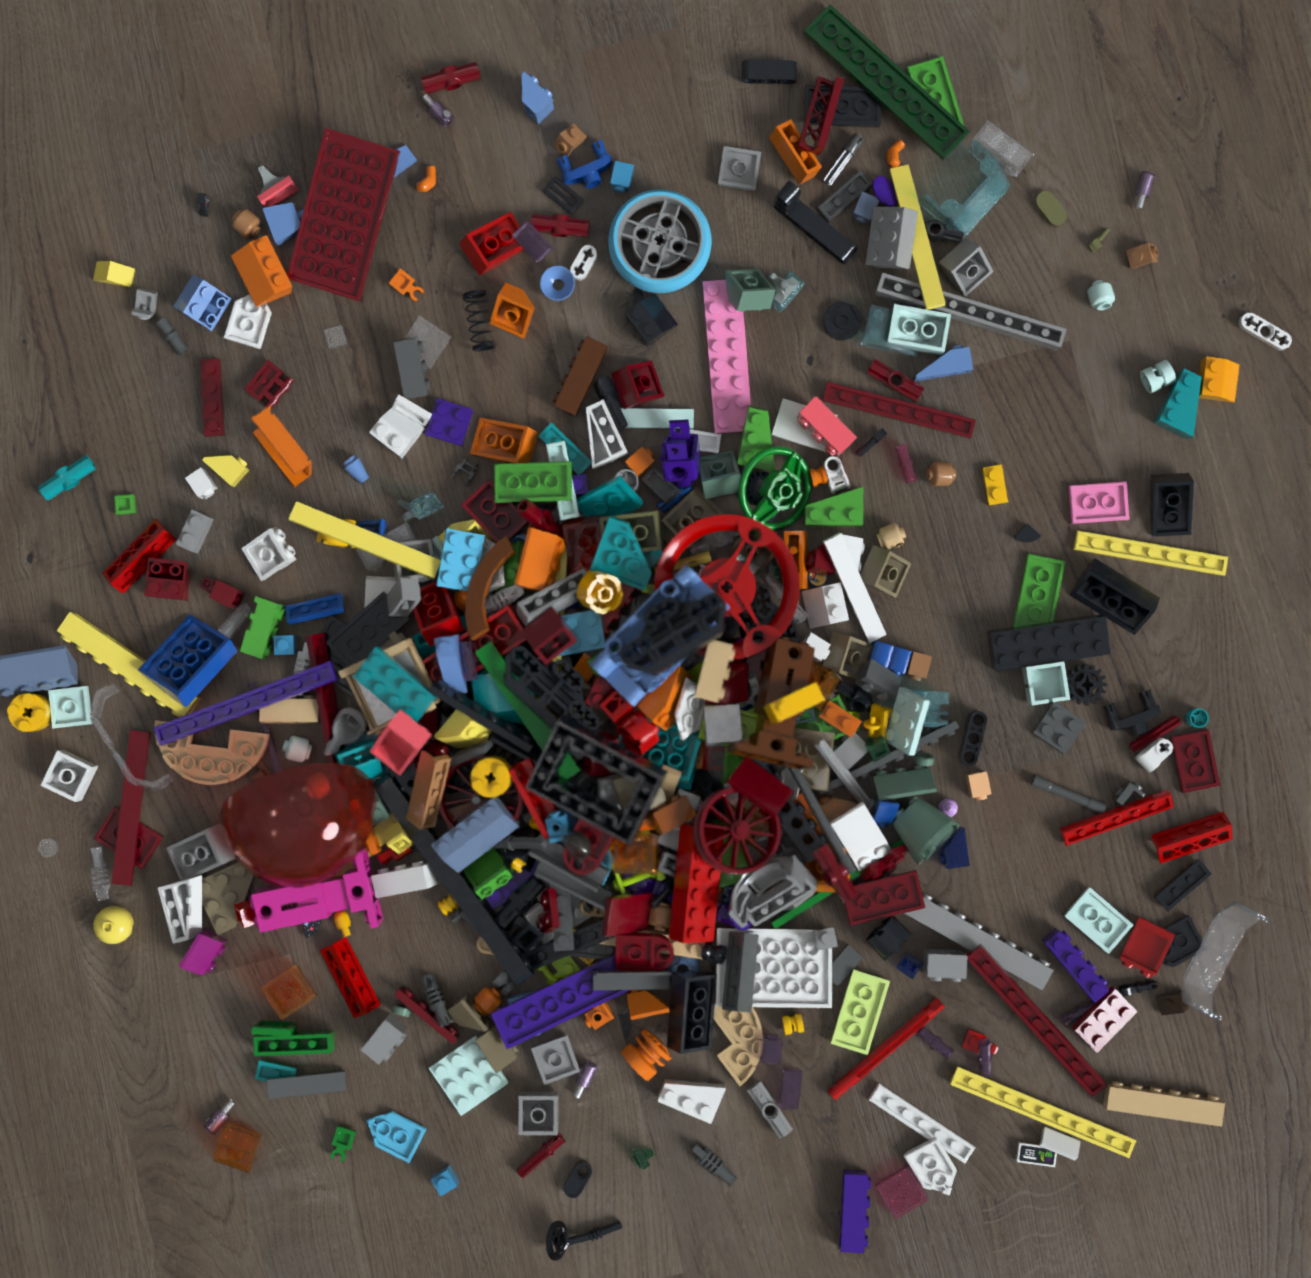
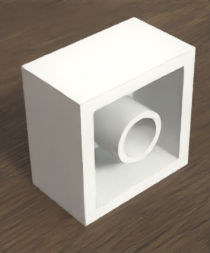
[40,750,98,802]

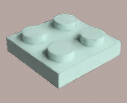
[48,686,93,729]

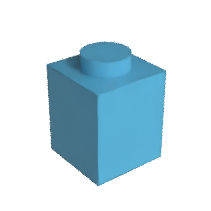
[610,161,634,193]
[274,635,298,655]
[431,1165,459,1196]

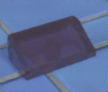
[512,220,553,263]
[779,1068,802,1109]

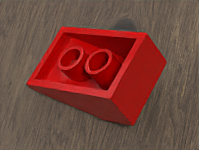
[459,212,531,276]

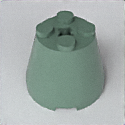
[893,796,960,865]

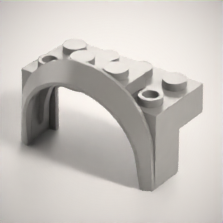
[729,854,817,928]

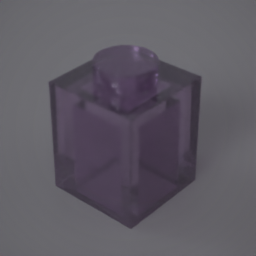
[760,1034,783,1065]

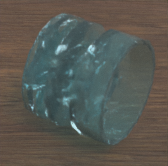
[911,690,950,727]

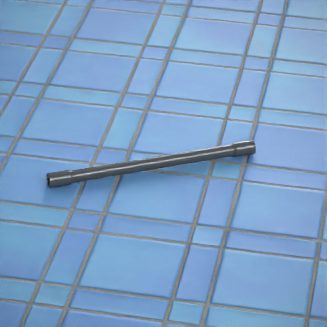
[788,767,856,875]

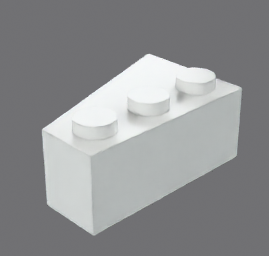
[586,400,628,470]
[371,861,442,898]
[158,875,202,944]
[657,1079,726,1124]

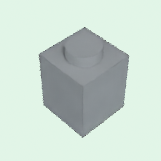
[812,927,838,950]

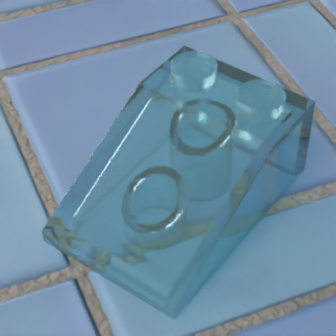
[861,305,918,357]

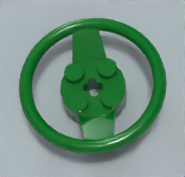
[738,446,812,530]

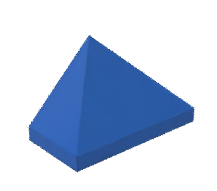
[358,519,388,537]

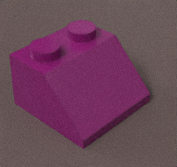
[178,928,227,976]

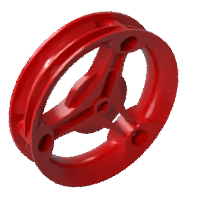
[654,514,800,660]

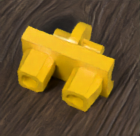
[863,703,893,743]

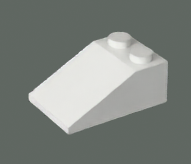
[830,802,891,871]

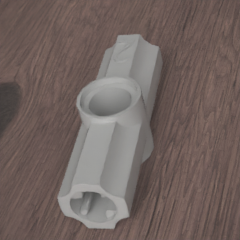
[747,1080,793,1139]

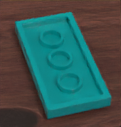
[353,646,437,723]

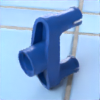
[556,140,613,189]

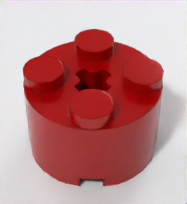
[615,709,659,756]

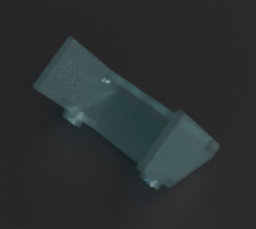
[919,140,1010,237]

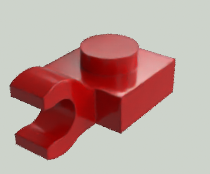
[377,844,413,865]
[961,1029,998,1054]

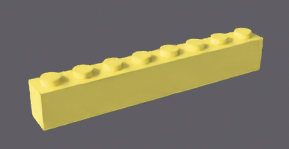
[57,612,201,718]

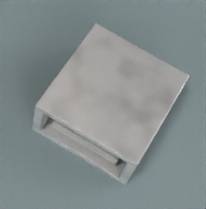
[703,704,742,746]

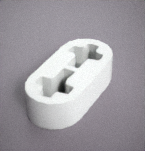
[570,245,597,280]

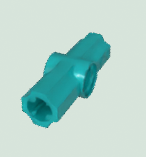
[38,455,96,501]

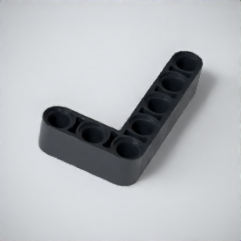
[773,181,857,265]

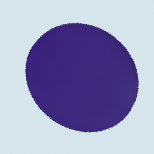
[872,176,898,206]

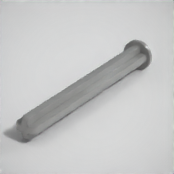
[814,738,874,810]

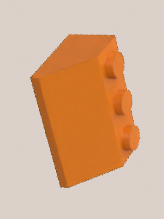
[231,235,293,308]
[514,527,565,593]

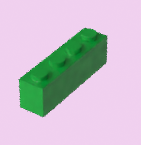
[253,1030,335,1056]

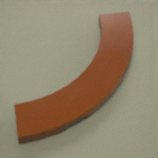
[465,536,516,640]

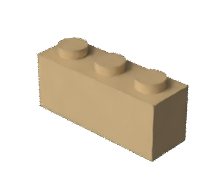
[695,640,735,703]
[259,695,319,724]

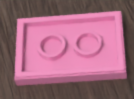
[1068,481,1129,524]

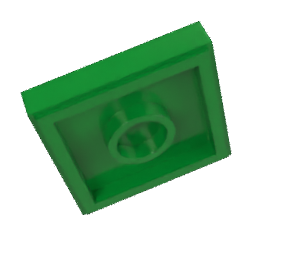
[251,1020,298,1036]

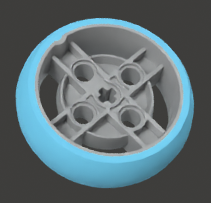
[608,189,712,293]

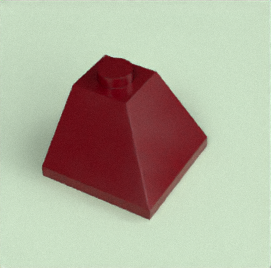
[705,661,749,706]

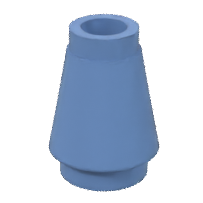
[343,455,369,484]

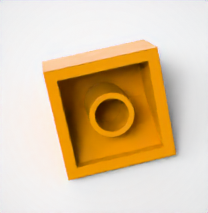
[1199,357,1239,403]

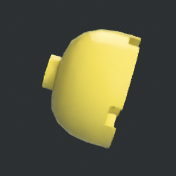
[93,905,134,944]

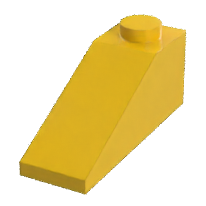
[764,682,824,725]

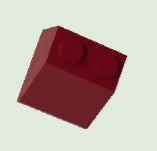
[611,361,665,409]

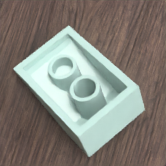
[887,304,951,356]

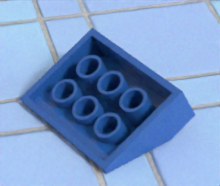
[138,614,238,707]

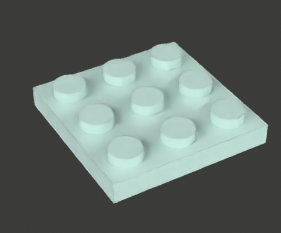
[429,1034,509,1116]

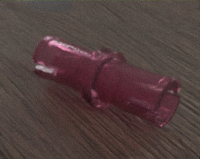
[895,443,918,483]

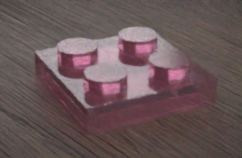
[875,1165,929,1219]

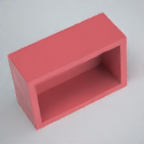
[797,396,857,457]
[369,710,431,776]

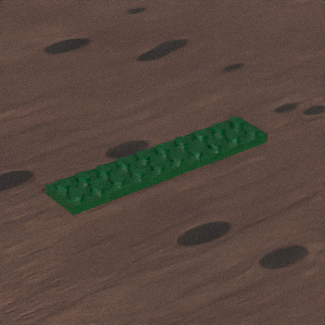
[803,4,970,160]

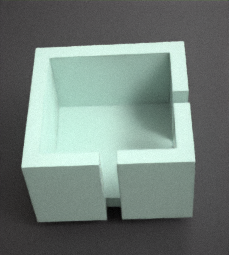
[1022,661,1070,706]

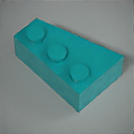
[1154,368,1202,440]

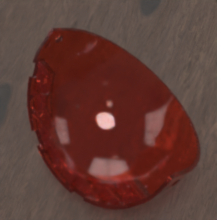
[219,763,376,888]

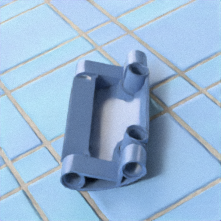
[590,564,730,707]

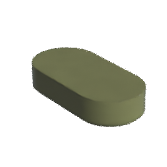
[1035,191,1067,227]

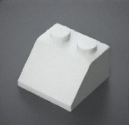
[369,408,426,458]
[802,582,849,629]

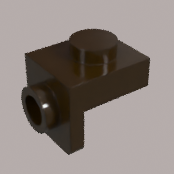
[1157,990,1190,1015]

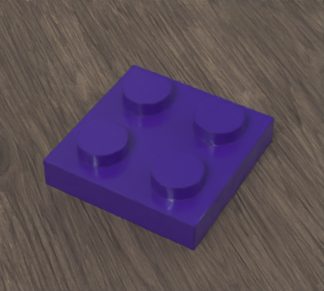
[425,398,474,447]

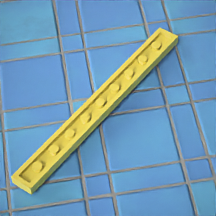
[950,1066,1136,1158]

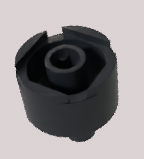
[866,916,912,961]

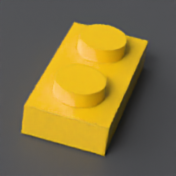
[982,465,1008,506]

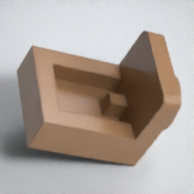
[554,124,587,156]
[1126,243,1159,269]

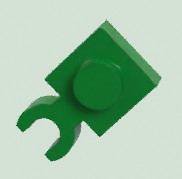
[330,1125,357,1162]

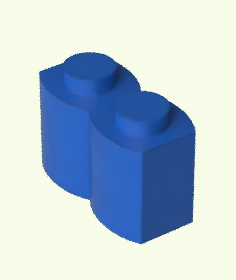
[869,641,913,676]

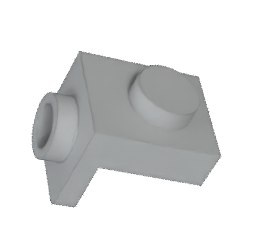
[131,288,158,320]

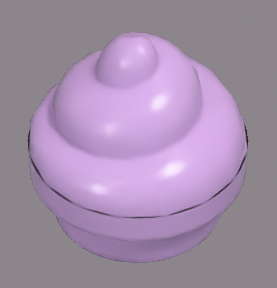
[938,798,958,817]

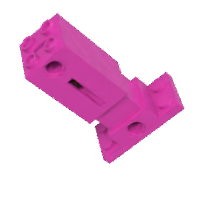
[250,846,383,933]

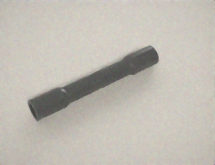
[1031,775,1107,814]

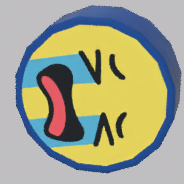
[808,572,827,587]

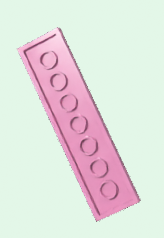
[703,280,751,434]

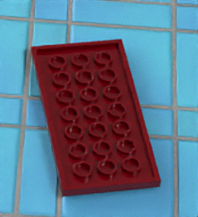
[287,128,401,301]

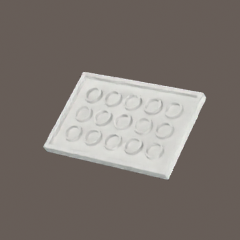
[716,928,832,1008]

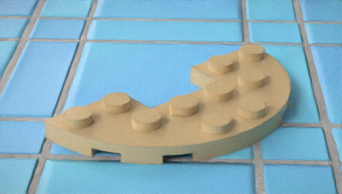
[154,720,270,785]
[714,994,763,1086]

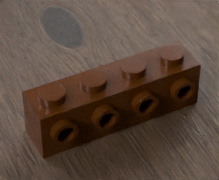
[553,336,608,418]

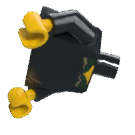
[495,817,539,873]

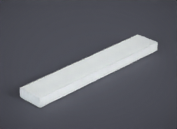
[823,532,886,643]
[868,1083,976,1163]

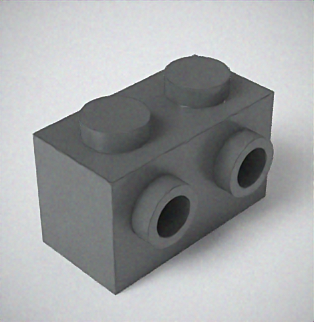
[855,659,902,703]

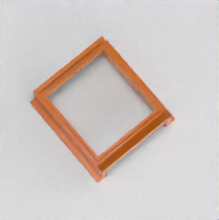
[251,405,312,488]

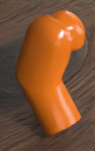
[416,166,436,192]

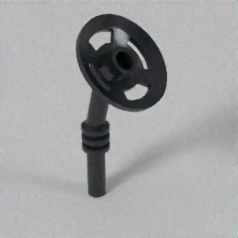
[546,1220,623,1261]

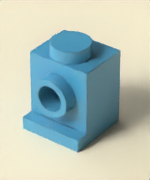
[545,810,572,843]

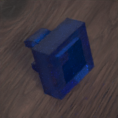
[896,952,923,979]

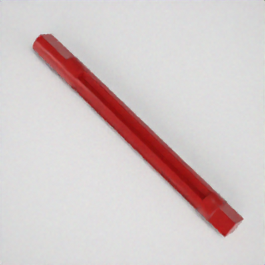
[828,998,945,1100]

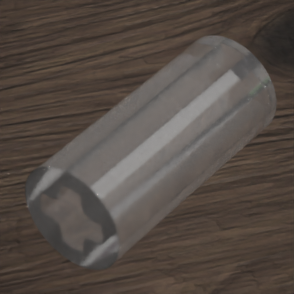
[217,601,255,640]

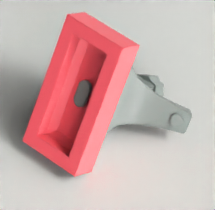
[257,165,299,207]

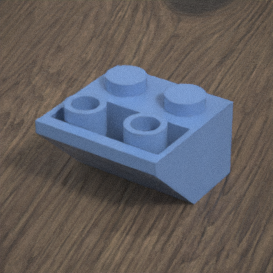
[522,71,554,125]
[173,275,232,331]

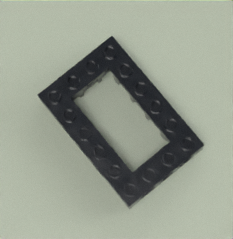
[526,715,669,845]

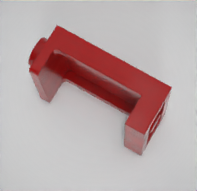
[1119,917,1176,978]

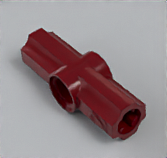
[421,62,481,94]
[531,214,590,238]
[866,359,924,403]
[517,498,565,538]
[812,844,859,904]

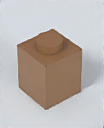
[906,651,932,681]

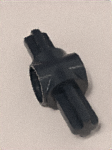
[924,219,964,243]
[835,680,874,713]

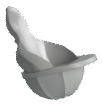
[324,707,366,756]

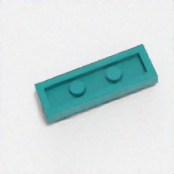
[538,423,592,475]

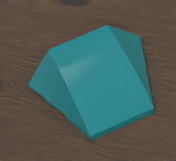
[471,654,534,725]

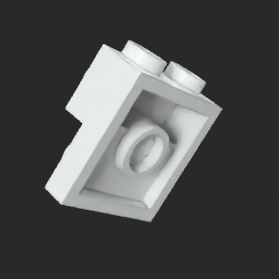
[241,527,296,581]

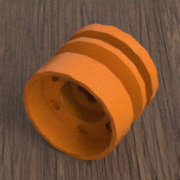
[621,1028,672,1081]

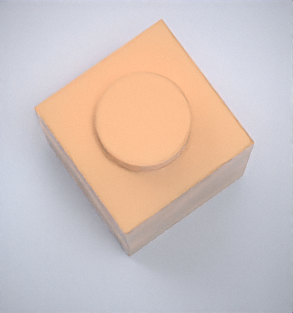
[965,771,992,801]

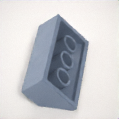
[0,645,78,697]
[431,796,520,873]

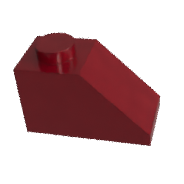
[806,543,836,576]

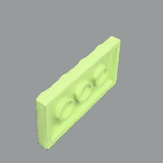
[830,969,890,1055]

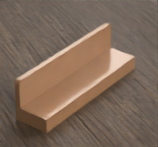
[406,751,451,830]

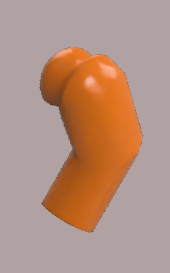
[886,139,905,168]

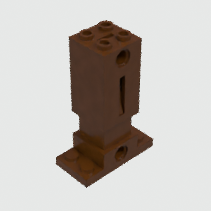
[727,637,815,770]

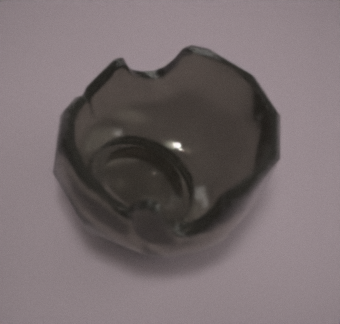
[562,831,591,860]

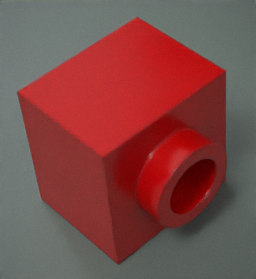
[233,900,256,928]

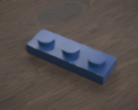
[285,593,345,625]

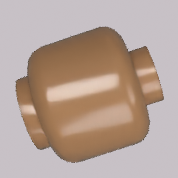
[231,209,261,238]
[926,461,956,486]
[648,903,672,932]

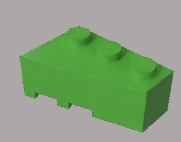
[736,405,775,471]
[804,487,863,527]
[240,596,285,659]

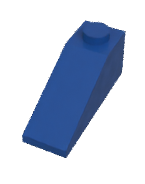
[872,798,899,827]

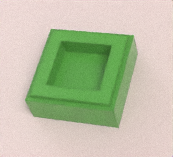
[114,494,136,515]

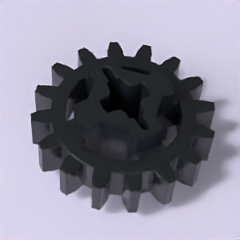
[1067,664,1107,706]

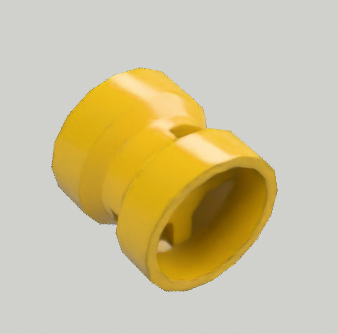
[782,1013,804,1035]

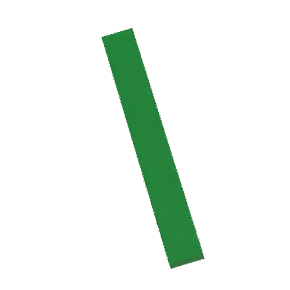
[475,641,580,780]
[770,839,904,929]

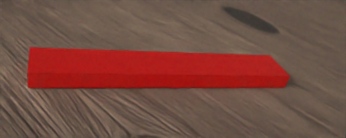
[1060,789,1174,846]

